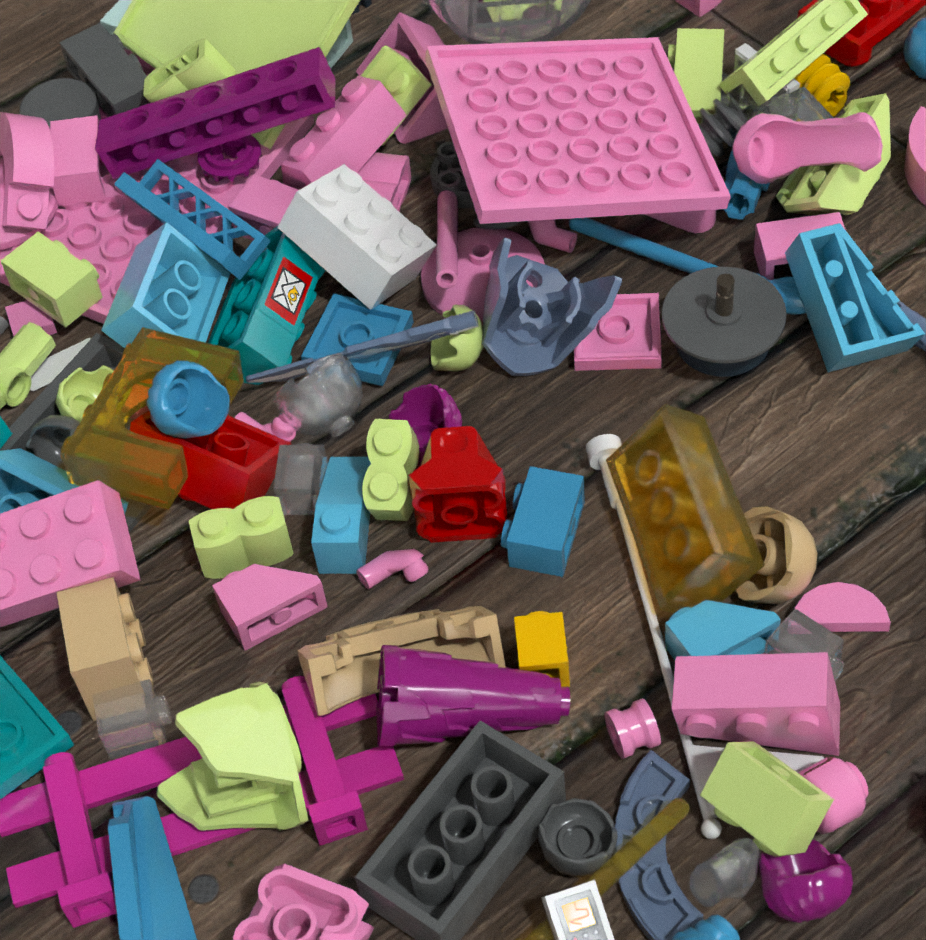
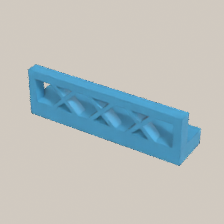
[114,159,270,280]

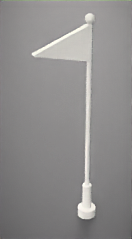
[586,434,824,839]

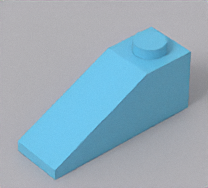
[311,457,371,574]

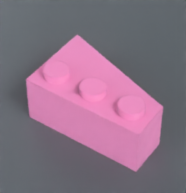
[671,652,840,756]

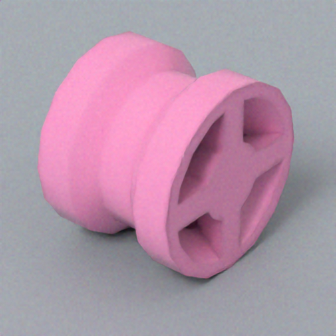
[605,698,661,759]

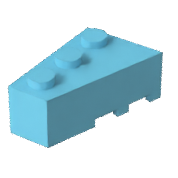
[785,223,925,372]

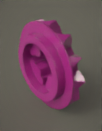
[198,135,262,183]

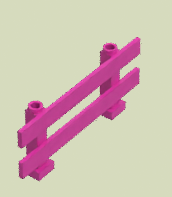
[0,676,404,928]

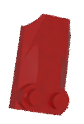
[797,0,926,66]

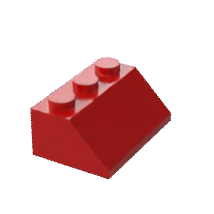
[122,411,291,509]

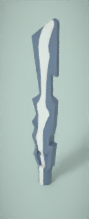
[246,310,479,383]

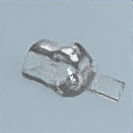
[689,838,763,907]

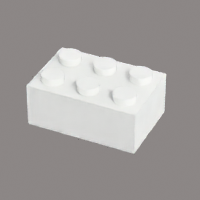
[277,164,437,310]

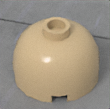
[721,507,817,604]

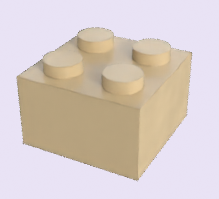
[56,577,154,721]

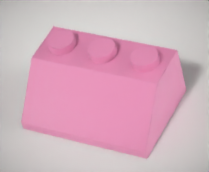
[356,12,448,144]
[281,76,407,190]

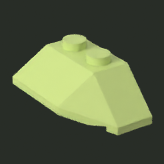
[776,93,891,215]

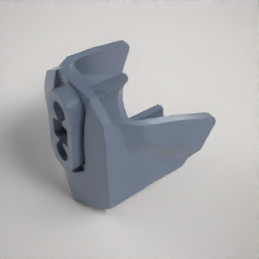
[482,237,622,376]

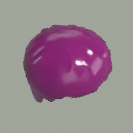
[759,840,853,923]

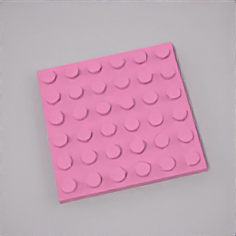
[425,37,731,224]

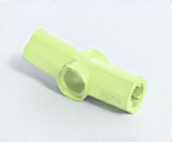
[0,322,56,409]

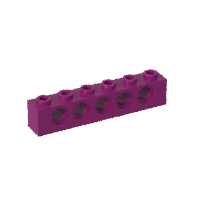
[95,47,335,179]

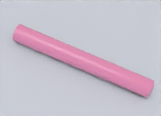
[436,191,458,288]

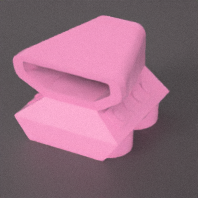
[233,864,374,940]

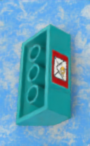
[199,226,326,385]

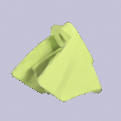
[157,682,308,830]

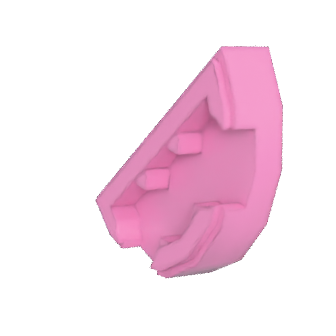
[791,582,891,632]

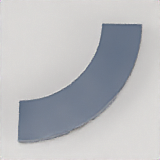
[614,750,703,940]

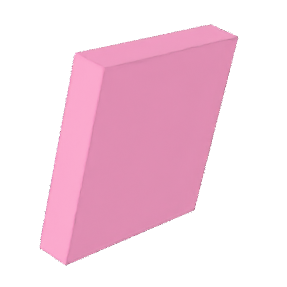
[574,293,662,371]

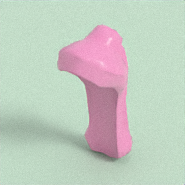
[732,112,883,184]

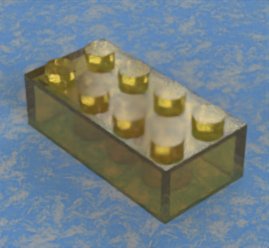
[606,404,765,613]

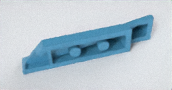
[108,796,197,940]

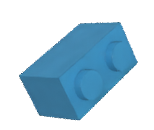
[501,466,585,577]

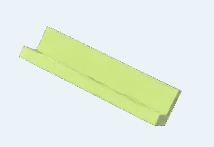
[719,0,868,106]

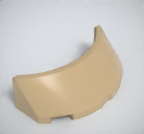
[297,606,506,716]

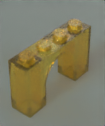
[61,327,244,510]

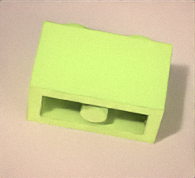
[1,232,103,327]
[700,741,834,857]

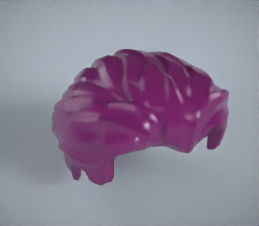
[389,383,462,466]

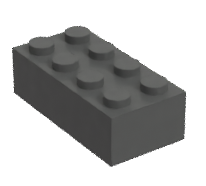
[355,721,566,940]

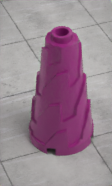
[376,645,570,746]

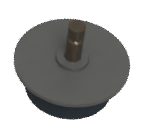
[662,267,786,377]

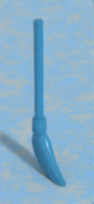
[569,218,806,314]

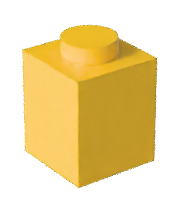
[514,611,570,687]

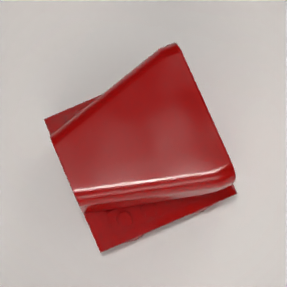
[408,426,508,543]

